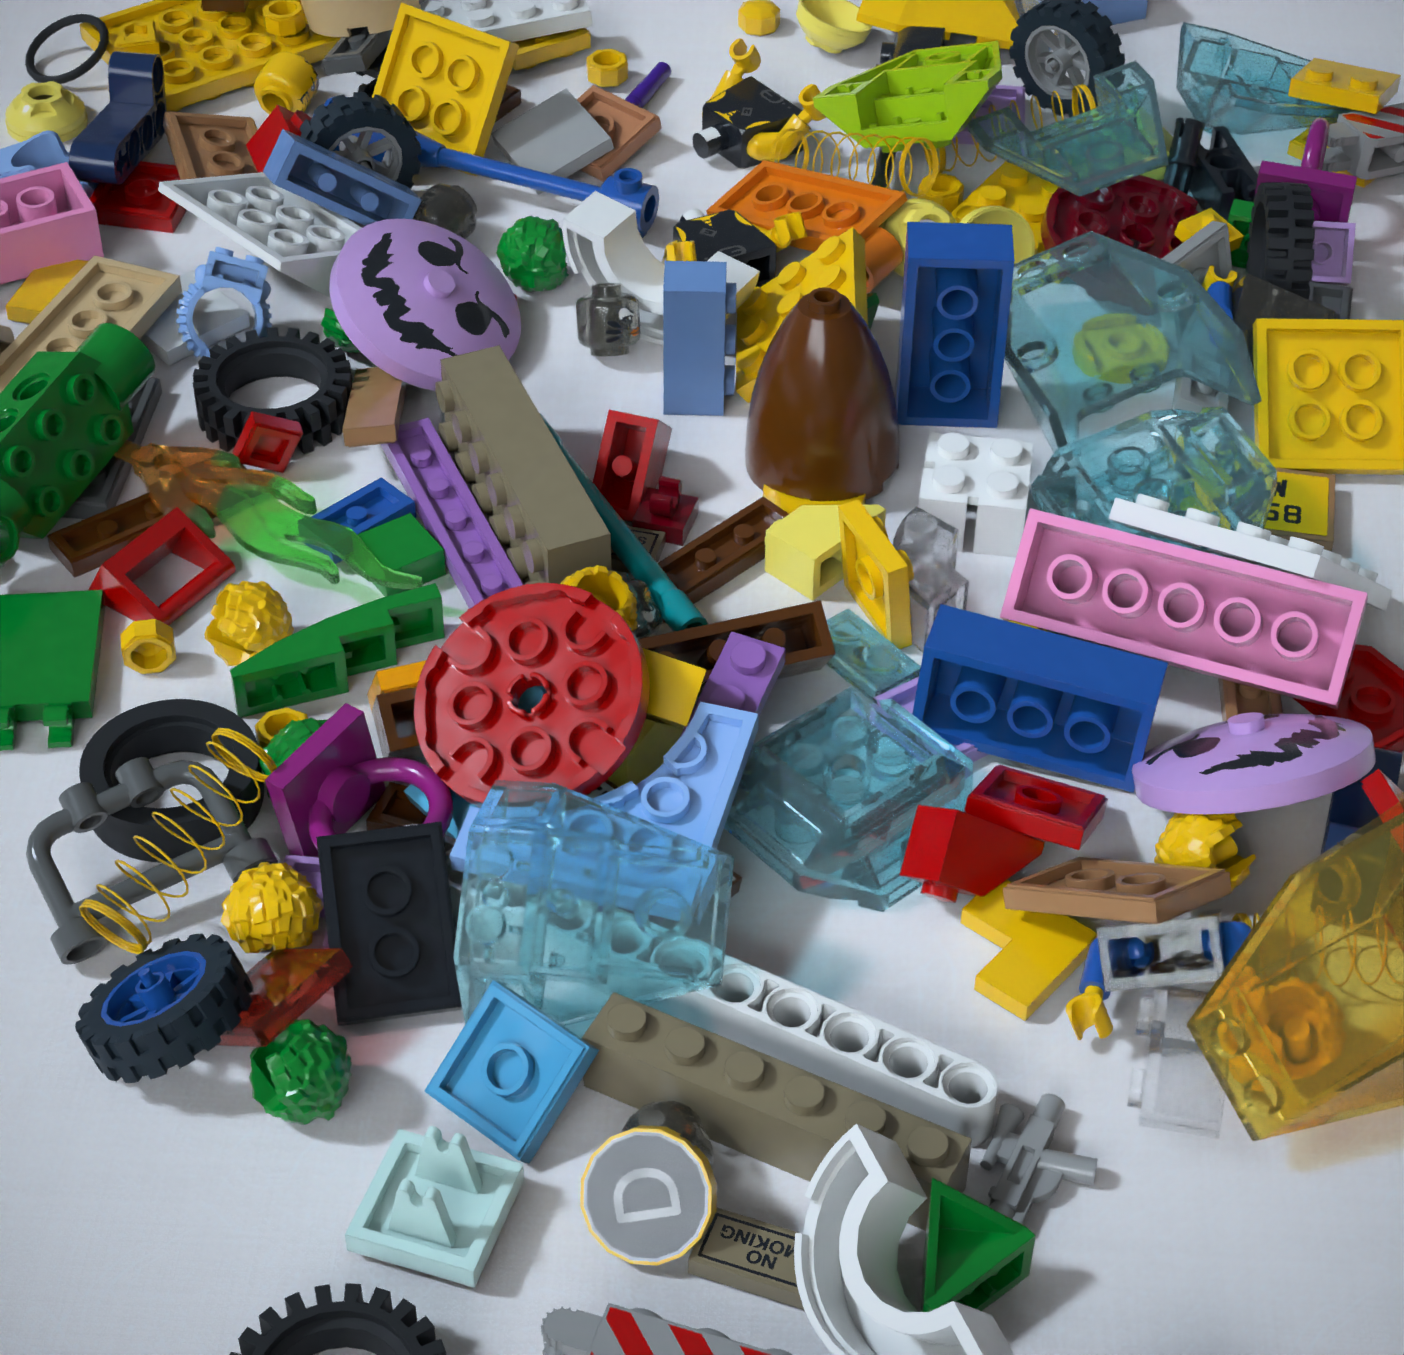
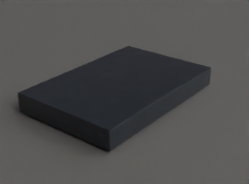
[316,822,465,1026]

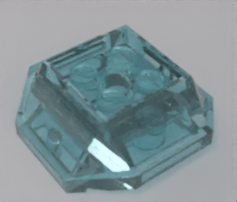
[1031,406,1277,557]
[724,686,973,912]

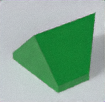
[921,1177,1036,1312]

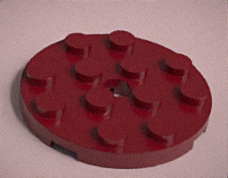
[1041,171,1199,316]

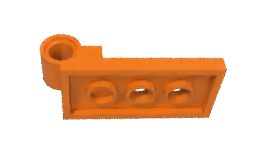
[706,160,907,293]

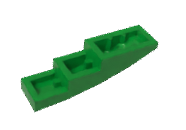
[230,583,445,718]

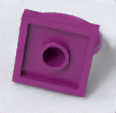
[1255,118,1357,223]
[265,703,453,857]

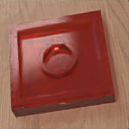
[217,948,353,1047]

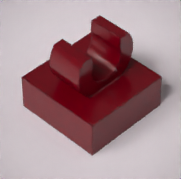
[632,476,699,546]

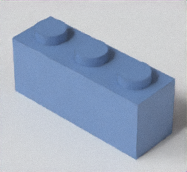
[263,129,422,226]
[663,261,737,416]

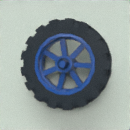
[75,934,254,1083]

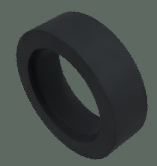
[79,699,264,863]

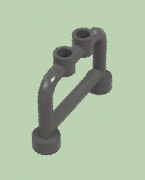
[26,757,278,965]

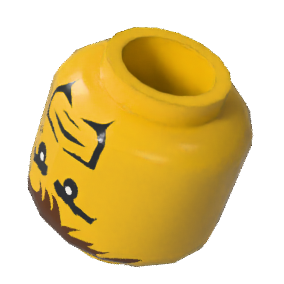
[254,52,319,115]

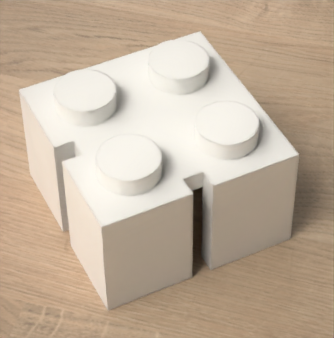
[915,432,1034,558]

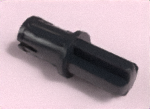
[1162,118,1205,195]

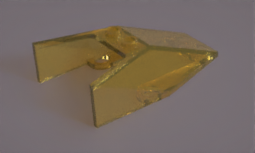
[1186,800,1404,1141]

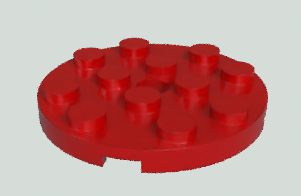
[414,583,650,811]

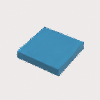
[424,980,599,1164]

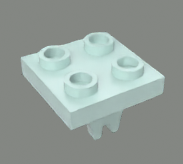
[345,1126,524,1288]

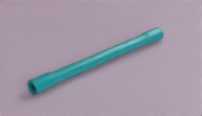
[540,413,708,632]

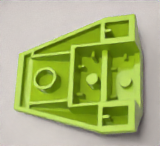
[813,41,1003,153]

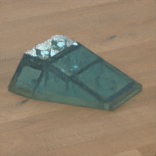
[1176,22,1357,135]
[967,60,1168,197]
[453,780,734,1026]

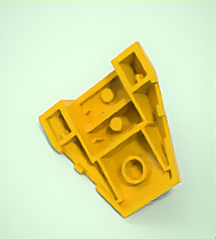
[856,0,1038,50]

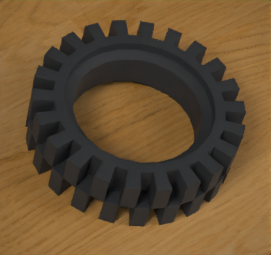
[192,327,352,457]
[230,1283,446,1355]

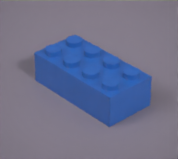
[896,222,1014,428]
[909,604,1168,793]

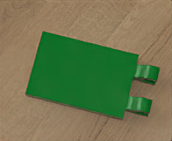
[0,590,106,751]

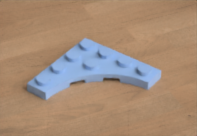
[450,701,759,924]

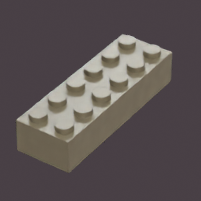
[435,345,612,585]

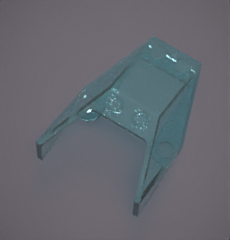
[1004,231,1262,484]

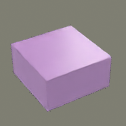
[1309,221,1356,285]

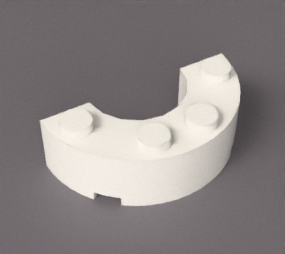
[562,191,760,345]
[794,1124,1014,1355]

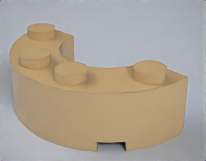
[300,0,421,37]

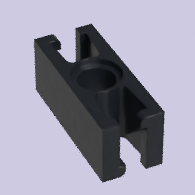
[1189,126,1258,222]

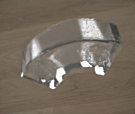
[893,506,969,653]
[1127,985,1232,1139]

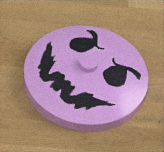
[329,219,521,391]
[1132,712,1376,814]

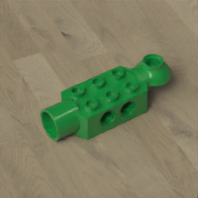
[0,323,156,569]

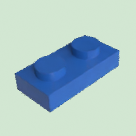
[298,477,416,566]

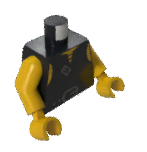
[692,38,826,169]
[662,209,807,287]

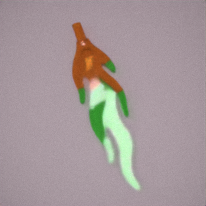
[114,439,423,589]

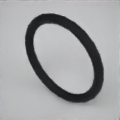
[25,14,109,84]

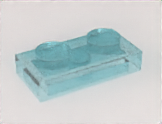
[827,608,921,700]

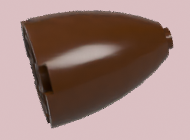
[745,287,900,501]

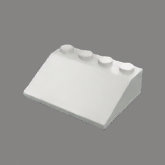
[158,172,361,297]

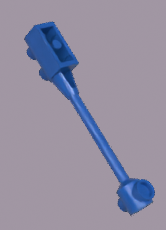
[313,96,659,238]

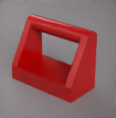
[89,507,236,626]

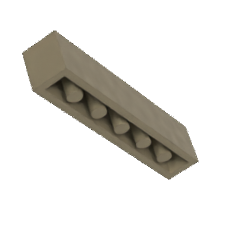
[582,992,972,1231]

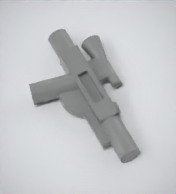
[980,1094,1098,1225]

